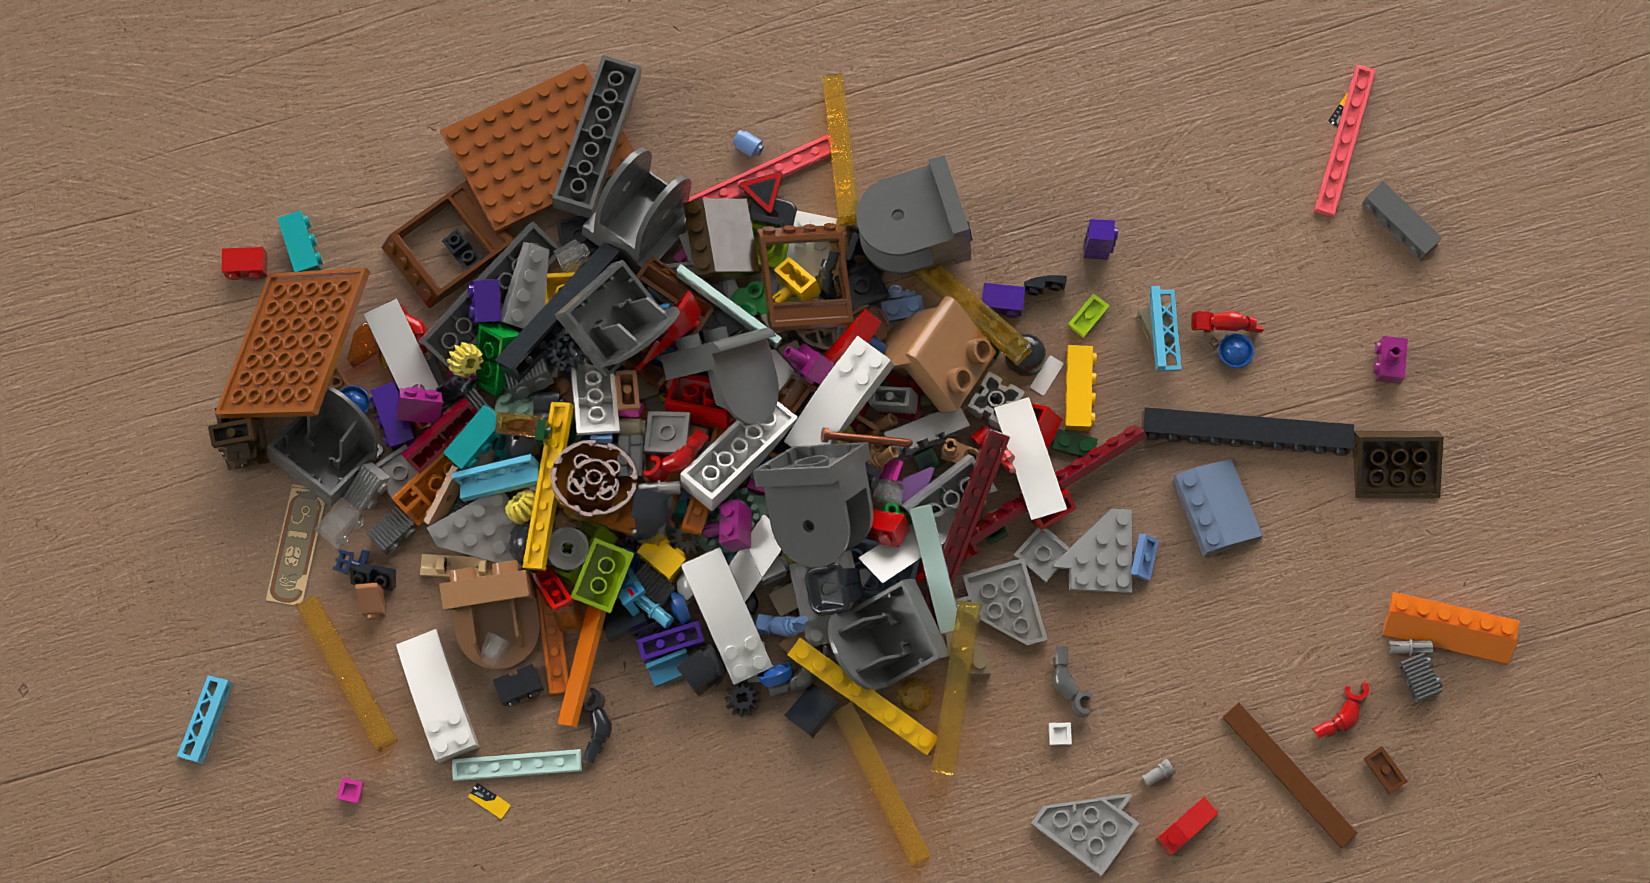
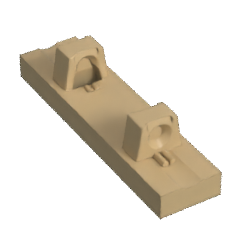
[420,554,497,578]

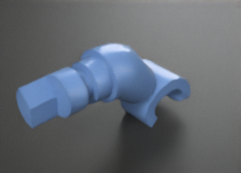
[753,614,809,637]

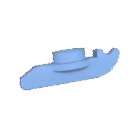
[887,285,916,299]

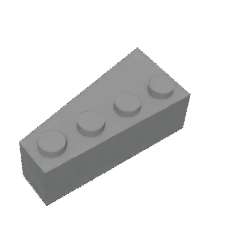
[501,242,549,329]
[884,407,970,461]
[901,454,997,519]

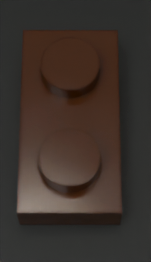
[1363,746,1408,794]

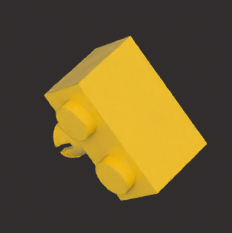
[772,257,821,303]

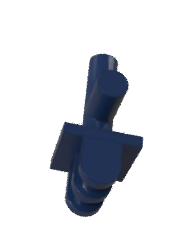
[332,549,370,575]

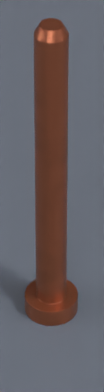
[820,427,913,447]

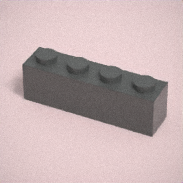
[1362,181,1442,260]

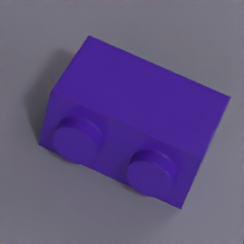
[468,279,501,322]
[981,283,1025,318]

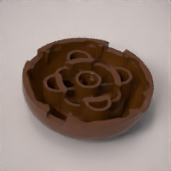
[551,440,637,519]

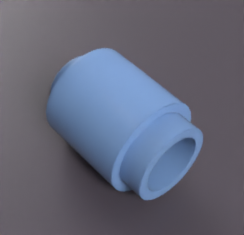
[733,130,764,158]

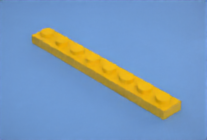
[523,402,574,571]
[787,638,939,755]

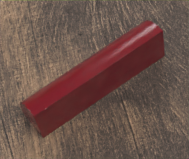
[401,397,478,474]

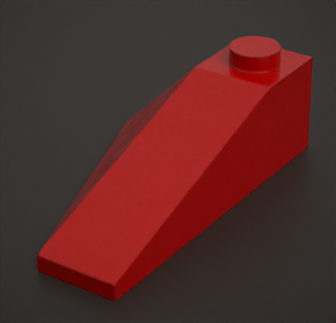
[635,291,701,371]

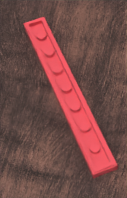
[1314,65,1376,218]
[689,134,838,202]

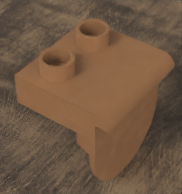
[883,296,996,413]
[439,560,540,669]

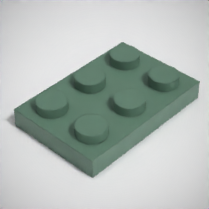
[494,383,543,427]

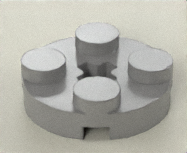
[548,527,589,570]

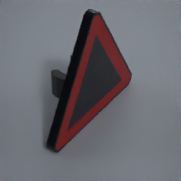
[739,172,783,214]

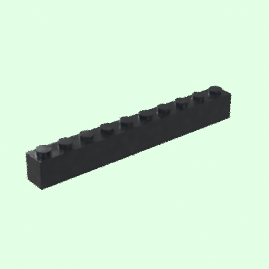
[1141,407,1354,456]

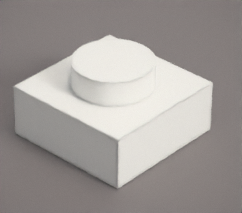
[1048,723,1072,746]

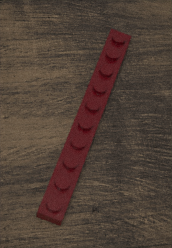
[969,425,1147,546]
[923,429,1010,625]

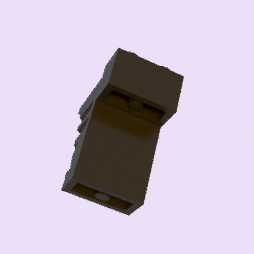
[208,408,270,470]

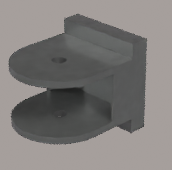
[582,148,692,273]
[856,155,971,274]
[753,442,873,567]

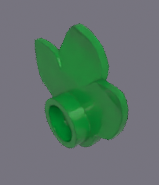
[730,281,766,317]

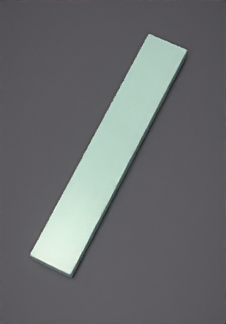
[676,264,782,349]
[910,504,962,633]
[452,749,582,782]

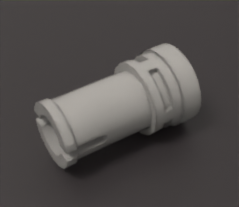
[1142,759,1176,787]

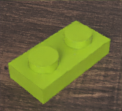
[1068,293,1110,338]

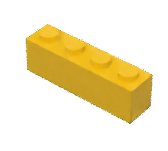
[1064,345,1097,432]

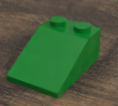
[472,321,519,396]

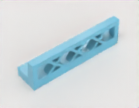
[1149,286,1181,372]
[453,454,541,502]
[177,675,233,764]

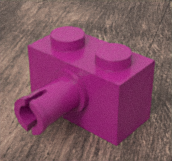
[1373,336,1408,384]
[783,343,835,385]
[396,384,443,424]
[703,500,751,552]

